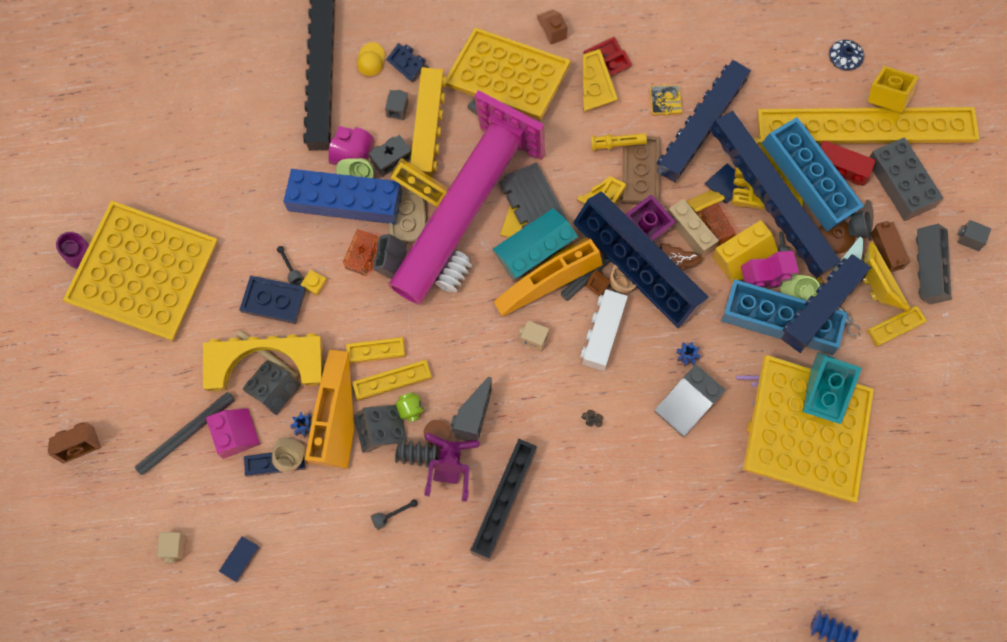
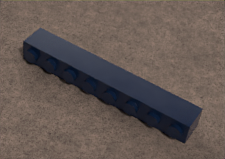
[657,60,751,183]

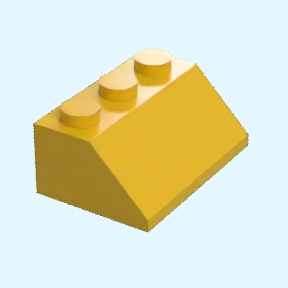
[712,220,778,283]

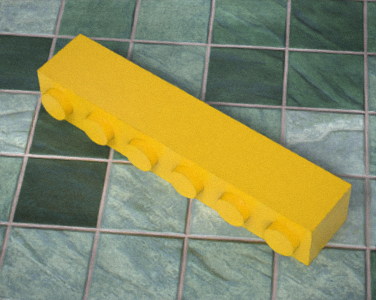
[410,67,447,178]

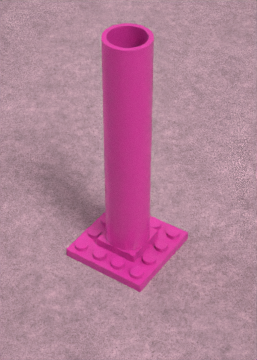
[388,90,545,305]

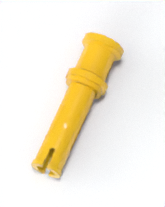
[591,133,647,152]

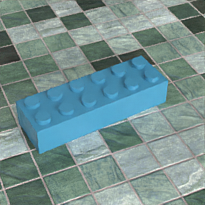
[761,117,864,232]
[721,279,848,355]

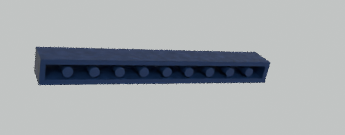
[710,111,841,279]

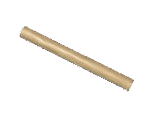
[236,330,299,380]

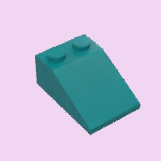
[803,352,862,424]

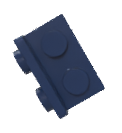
[386,43,429,82]

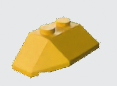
[863,242,912,312]

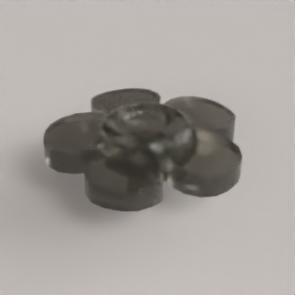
[581,410,603,427]

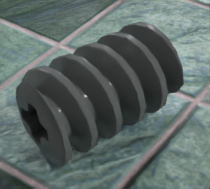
[395,439,438,469]

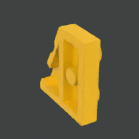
[577,176,627,205]

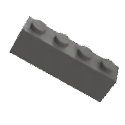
[916,223,952,304]

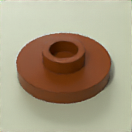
[424,420,450,446]

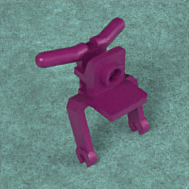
[424,433,480,502]

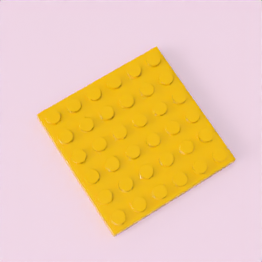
[63,200,218,342]
[743,355,874,503]

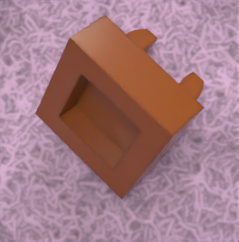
[586,270,611,296]

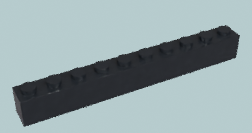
[303,0,335,151]

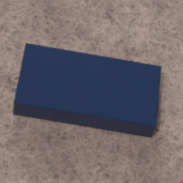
[219,536,260,583]

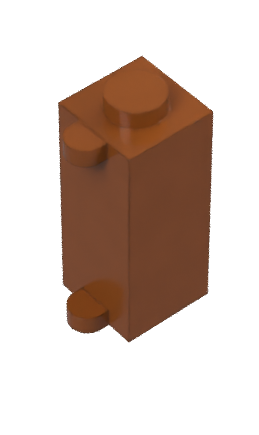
[871,221,910,272]

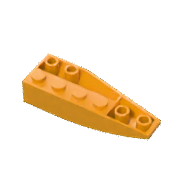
[494,237,603,317]
[305,349,355,469]

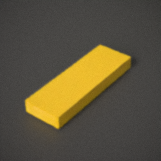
[867,305,927,347]
[346,337,406,364]

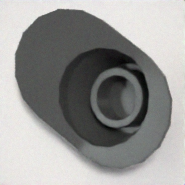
[848,200,874,241]

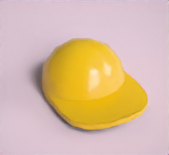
[357,42,385,76]

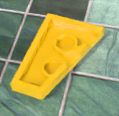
[582,49,618,113]

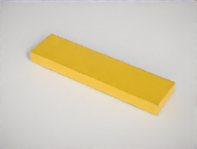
[352,359,432,401]

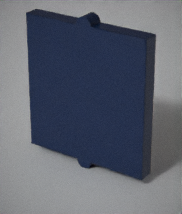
[705,163,745,204]

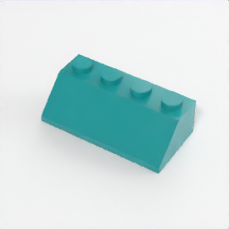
[492,208,578,280]

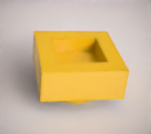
[300,270,327,296]

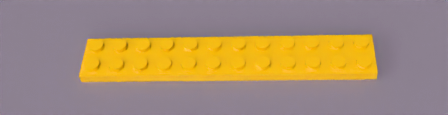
[757,107,980,144]

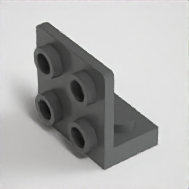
[354,405,407,453]

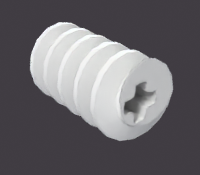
[435,251,473,293]

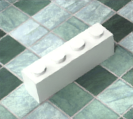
[580,289,628,371]

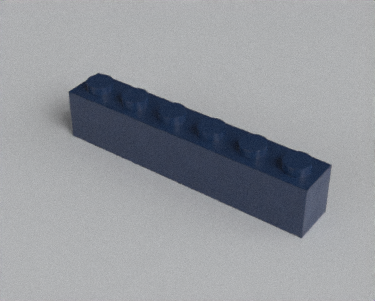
[781,254,871,354]

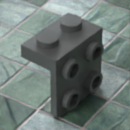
[243,361,301,415]

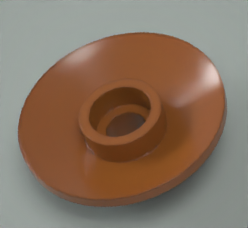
[818,221,855,254]

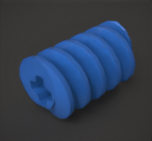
[810,610,859,642]

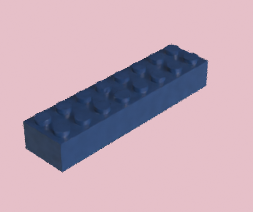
[573,191,709,329]

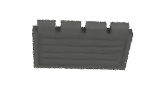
[499,162,569,229]

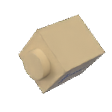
[518,321,549,352]
[157,532,185,564]

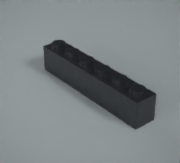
[470,439,537,562]

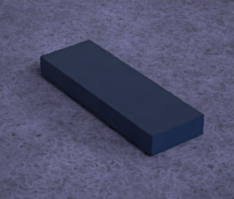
[244,453,306,477]

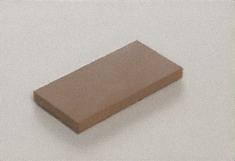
[622,136,660,205]

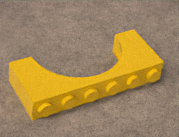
[203,333,324,392]

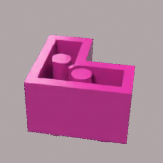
[741,251,799,288]

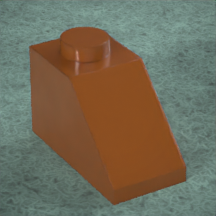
[537,10,568,45]

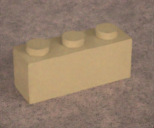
[668,199,719,258]

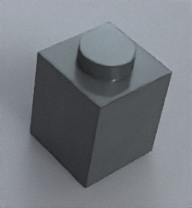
[385,90,409,120]
[957,220,991,251]

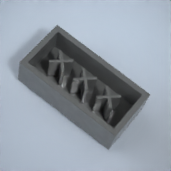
[869,137,943,221]

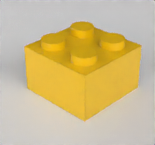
[867,66,919,113]

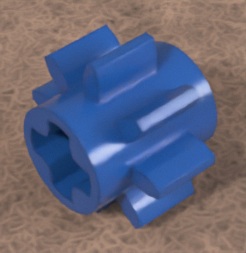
[676,342,701,367]
[290,412,312,438]

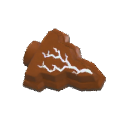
[660,244,702,271]

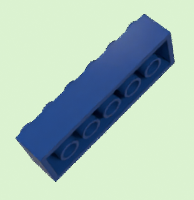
[283,169,402,225]

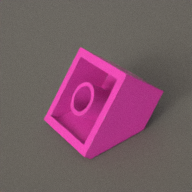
[206,408,260,459]

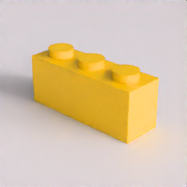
[391,158,448,207]

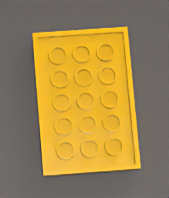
[446,27,571,120]

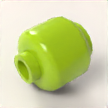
[396,392,424,422]

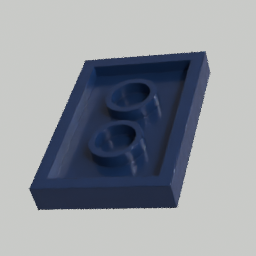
[239,275,306,324]

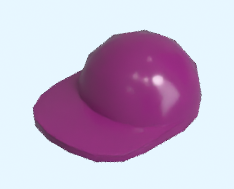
[56,232,89,269]

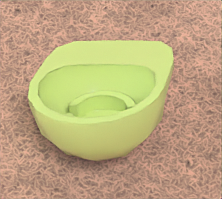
[336,158,374,178]
[780,275,820,301]

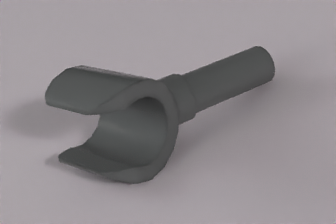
[778,232,790,252]

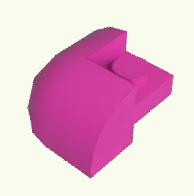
[328,126,375,166]

